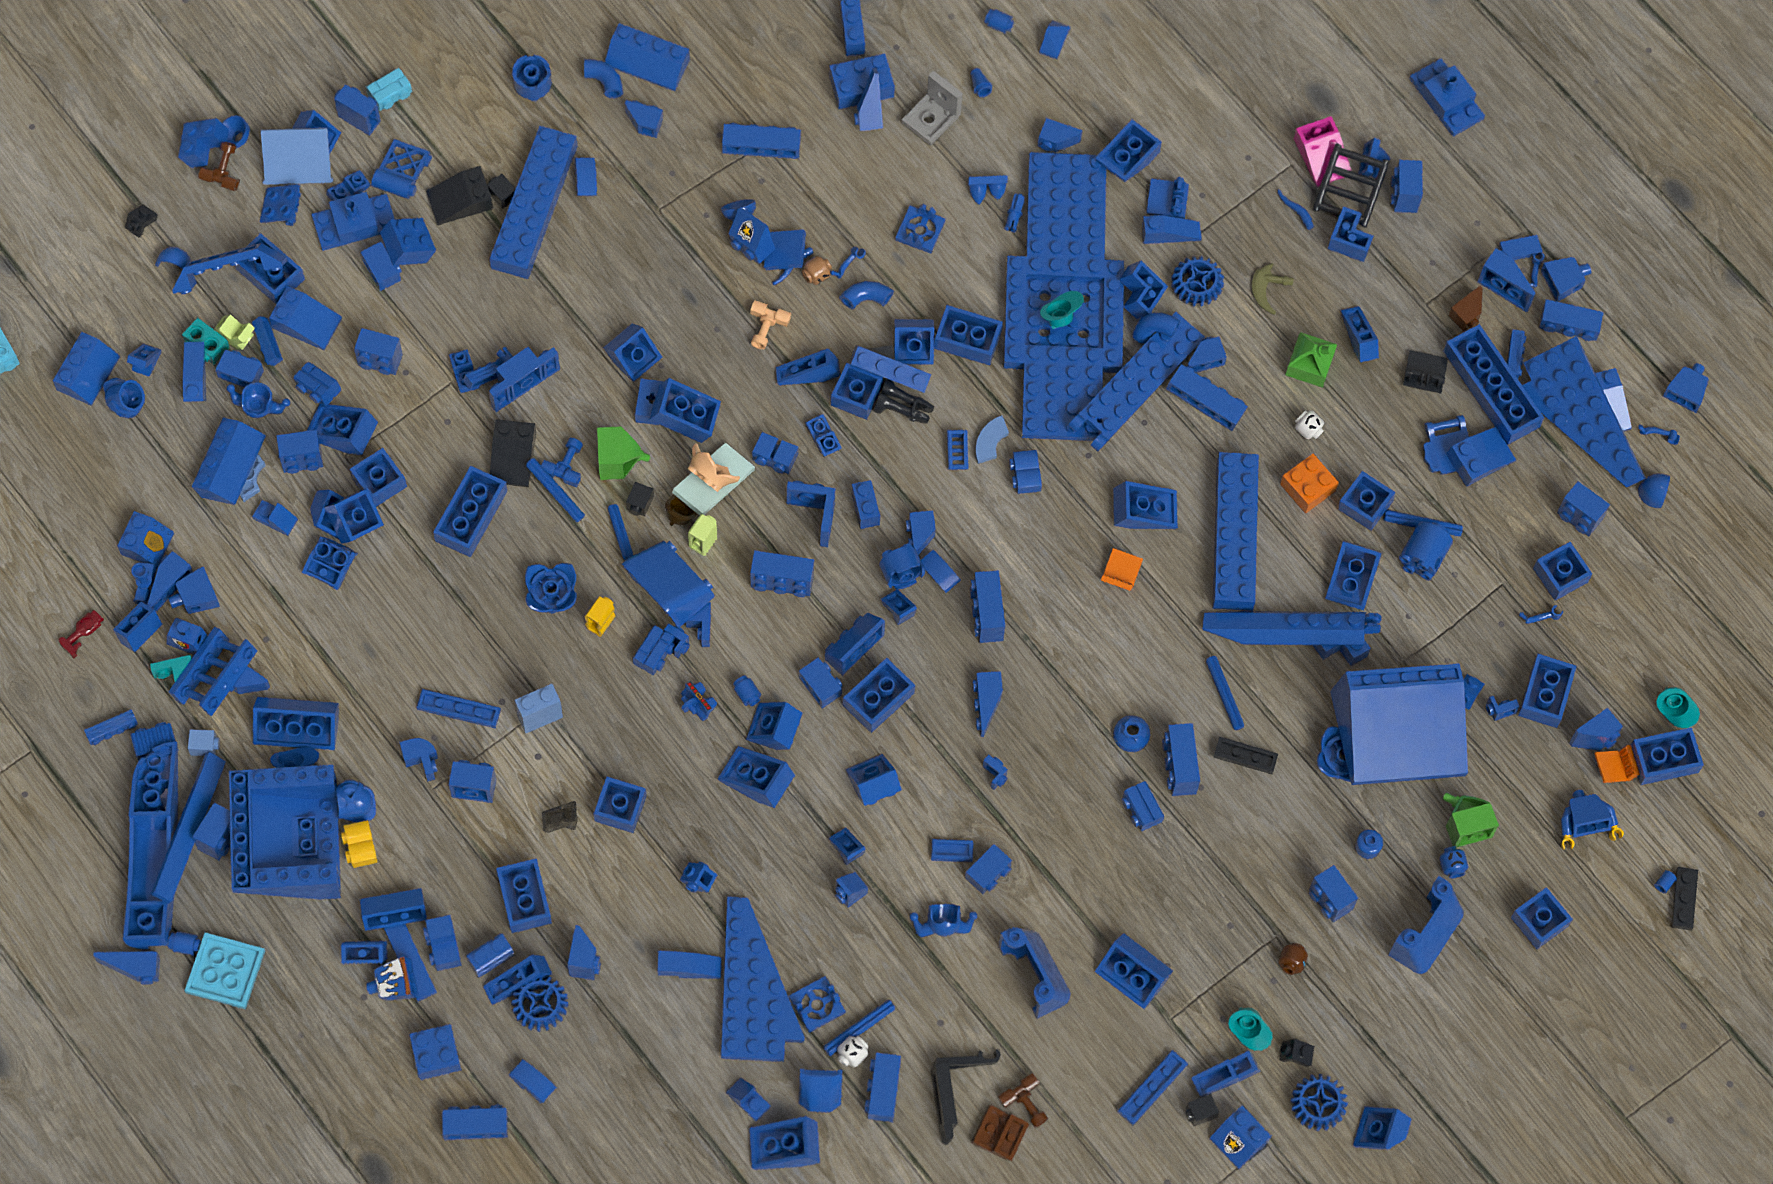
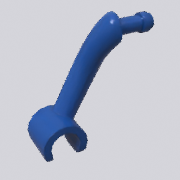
[830,247,866,279]
[1529,252,1545,288]
[1638,424,1680,445]
[1519,605,1563,624]

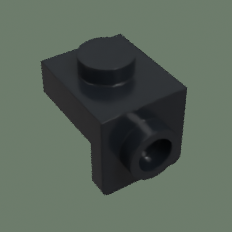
[125,204,158,238]
[1279,1039,1315,1067]

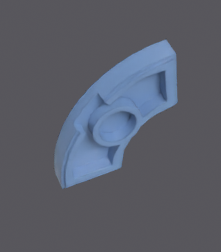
[976,416,1009,464]
[240,454,266,502]

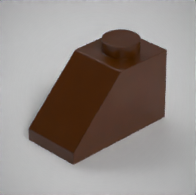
[1448,286,1483,332]

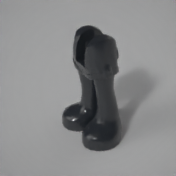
[874,379,934,424]

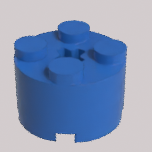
[512,55,552,101]
[879,544,925,589]

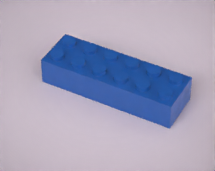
[1443,324,1544,445]

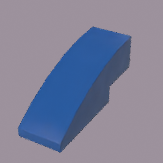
[658,951,721,979]
[1192,1051,1261,1097]

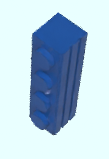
[252,316,283,366]
[1507,329,1526,379]
[463,358,503,390]
[84,709,138,745]

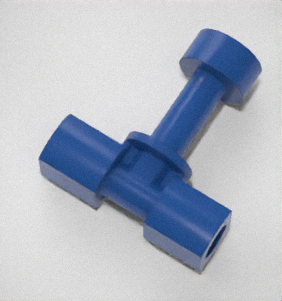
[541,438,583,488]
[131,563,157,605]

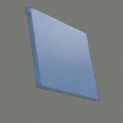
[261,128,333,185]

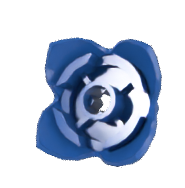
[525,563,577,614]
[1317,726,1351,782]

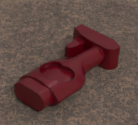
[58,610,104,659]

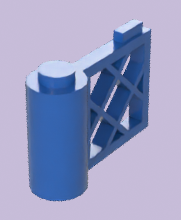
[371,139,432,199]

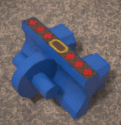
[681,681,717,721]

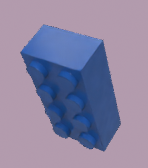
[433,466,508,557]

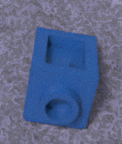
[1486,696,1520,721]

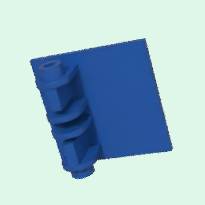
[1146,177,1189,219]
[260,184,301,226]

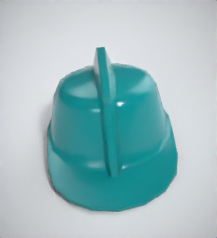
[1040,291,1084,329]
[1656,687,1700,728]
[1228,1007,1273,1051]

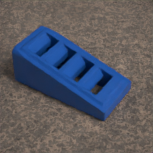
[946,430,968,470]

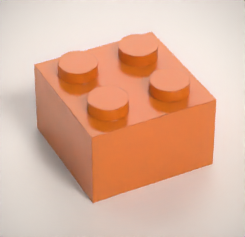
[1280,454,1339,514]

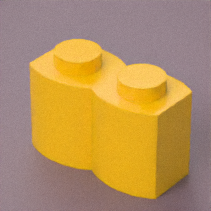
[584,596,616,637]
[341,820,378,868]

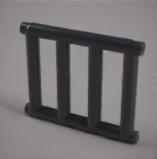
[1312,143,1390,228]

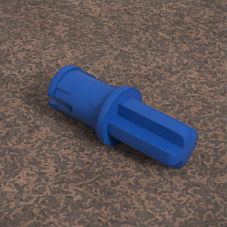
[1004,194,1025,232]

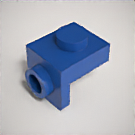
[664,623,690,658]
[1463,674,1485,710]
[983,755,1008,790]

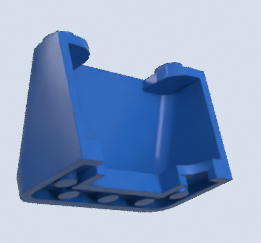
[622,540,715,628]
[1388,876,1464,974]
[998,927,1071,1019]

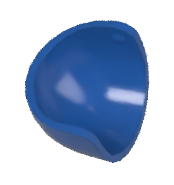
[155,247,191,269]
[1638,473,1670,508]

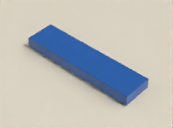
[417,689,501,729]
[384,924,437,1002]
[1117,1050,1188,1126]

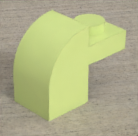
[214,315,255,350]

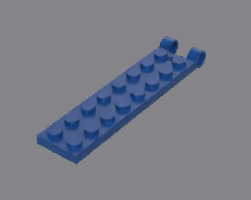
[1068,312,1205,452]

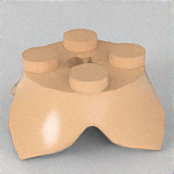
[687,443,740,492]

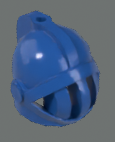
[103,378,145,418]
[336,779,376,822]

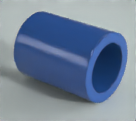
[1654,870,1677,893]

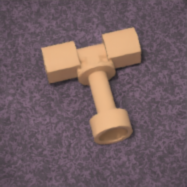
[750,300,791,349]

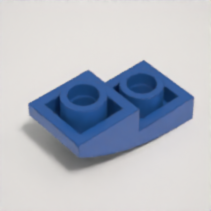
[575,158,597,196]
[326,170,371,201]
[449,349,479,394]
[805,414,842,457]
[921,550,961,593]
[509,1060,557,1103]

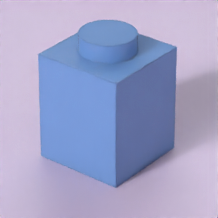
[188,730,220,756]

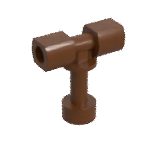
[198,141,240,191]
[998,1073,1049,1128]

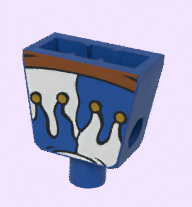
[366,956,419,1000]

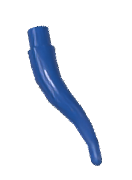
[1277,190,1314,230]
[772,247,814,285]

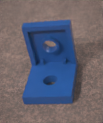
[787,481,836,547]

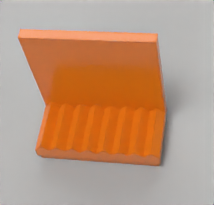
[1101,548,1143,591]
[1594,745,1640,783]

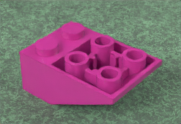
[1294,116,1351,187]

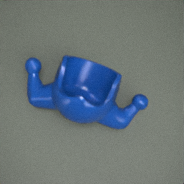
[227,382,290,418]
[909,904,978,937]

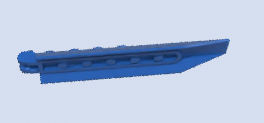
[1203,611,1382,646]

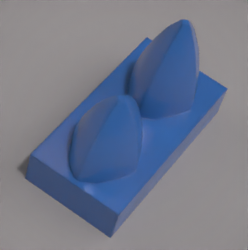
[1358,137,1391,178]
[967,175,1008,204]

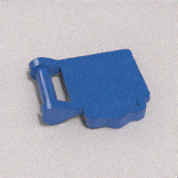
[1423,415,1469,475]

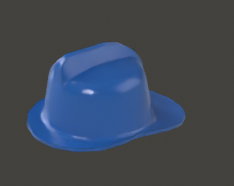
[270,747,320,768]

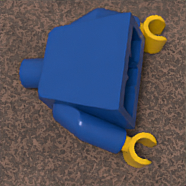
[1561,790,1624,850]

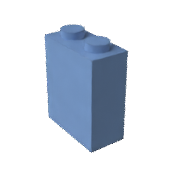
[515,684,563,733]

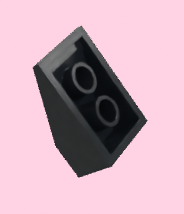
[426,166,493,225]
[490,419,537,487]

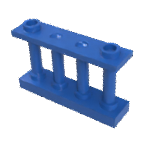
[168,627,257,717]

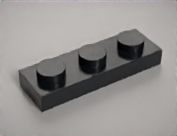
[1213,737,1278,774]
[1671,867,1698,931]

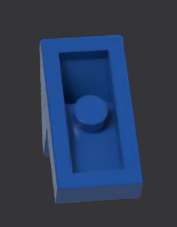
[127,344,162,376]
[252,500,298,536]
[881,589,917,625]
[686,602,711,647]
[829,828,865,865]
[726,1078,771,1122]

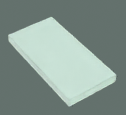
[672,443,755,515]

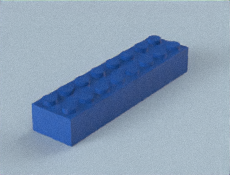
[490,126,578,279]
[1213,452,1259,611]

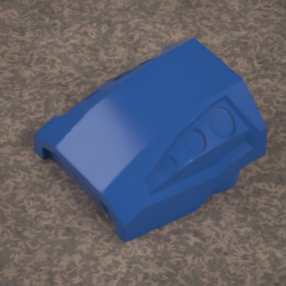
[302,536,358,590]
[799,1069,842,1112]

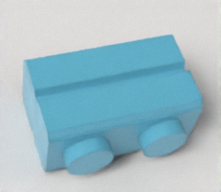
[366,68,412,111]

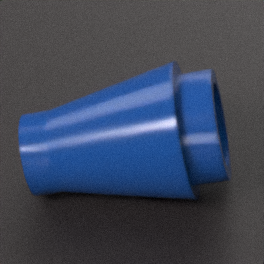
[970,68,992,97]

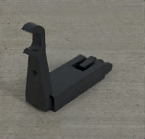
[931,1048,1001,1145]

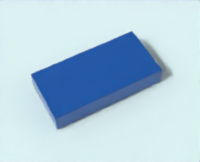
[1499,235,1543,260]
[931,839,973,862]

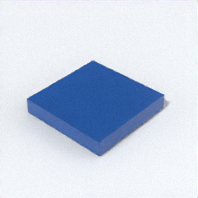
[764,229,806,270]

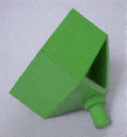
[1286,332,1337,388]
[597,427,650,480]
[1443,792,1499,848]

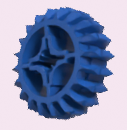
[1171,256,1224,307]
[511,976,569,1032]
[1290,1074,1348,1131]

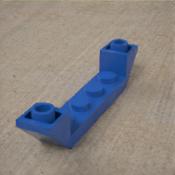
[172,243,287,294]

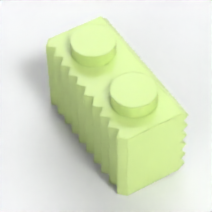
[688,514,717,556]

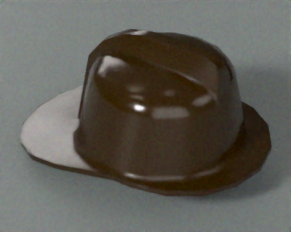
[665,494,697,526]

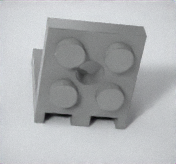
[902,71,963,146]

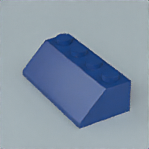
[605,23,690,91]
[192,418,266,505]
[253,697,339,750]

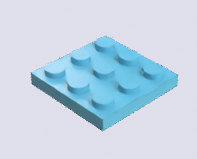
[185,933,265,1009]

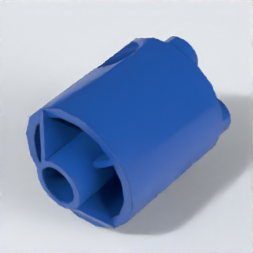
[1399,522,1453,581]

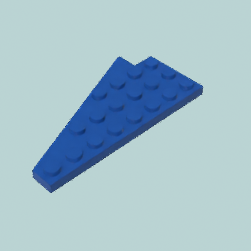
[1522,336,1646,487]
[721,897,805,1062]

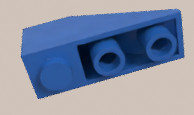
[973,671,1003,737]

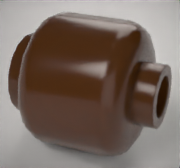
[1278,943,1308,975]

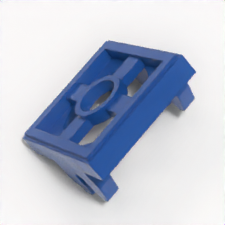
[895,204,946,254]
[789,976,846,1033]

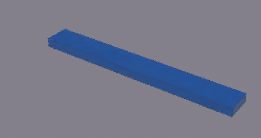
[151,752,226,904]

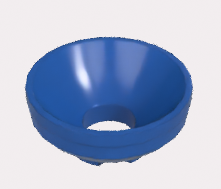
[222,116,250,149]
[721,199,756,222]
[1113,716,1150,752]

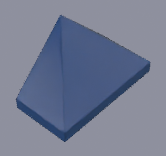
[1040,20,1070,59]

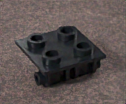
[1403,350,1448,394]

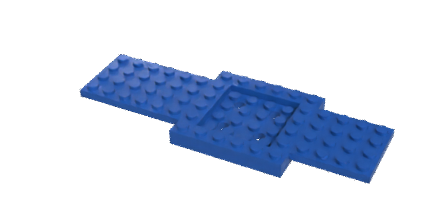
[1004,152,1124,441]

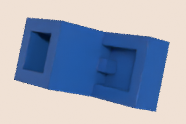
[399,738,438,782]

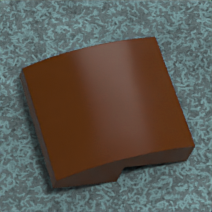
[971,1105,1029,1161]

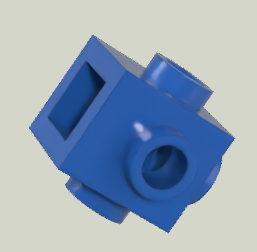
[680,862,717,893]

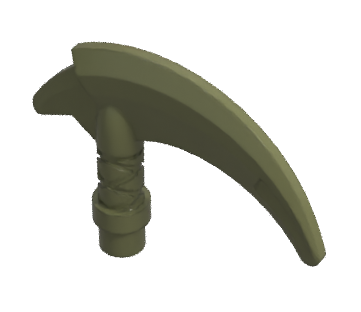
[1252,263,1294,315]

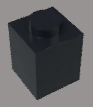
[487,174,516,209]
[626,482,654,516]
[1185,1094,1219,1127]

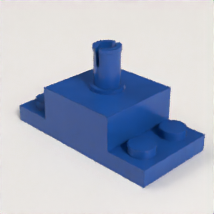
[1409,58,1485,137]
[312,192,394,251]
[489,347,560,412]

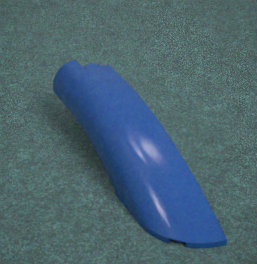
[123,741,178,950]

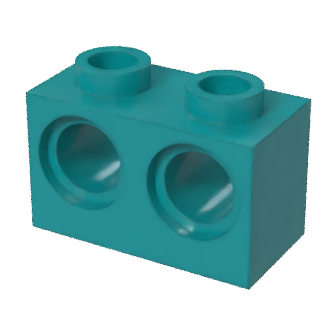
[182,318,230,365]

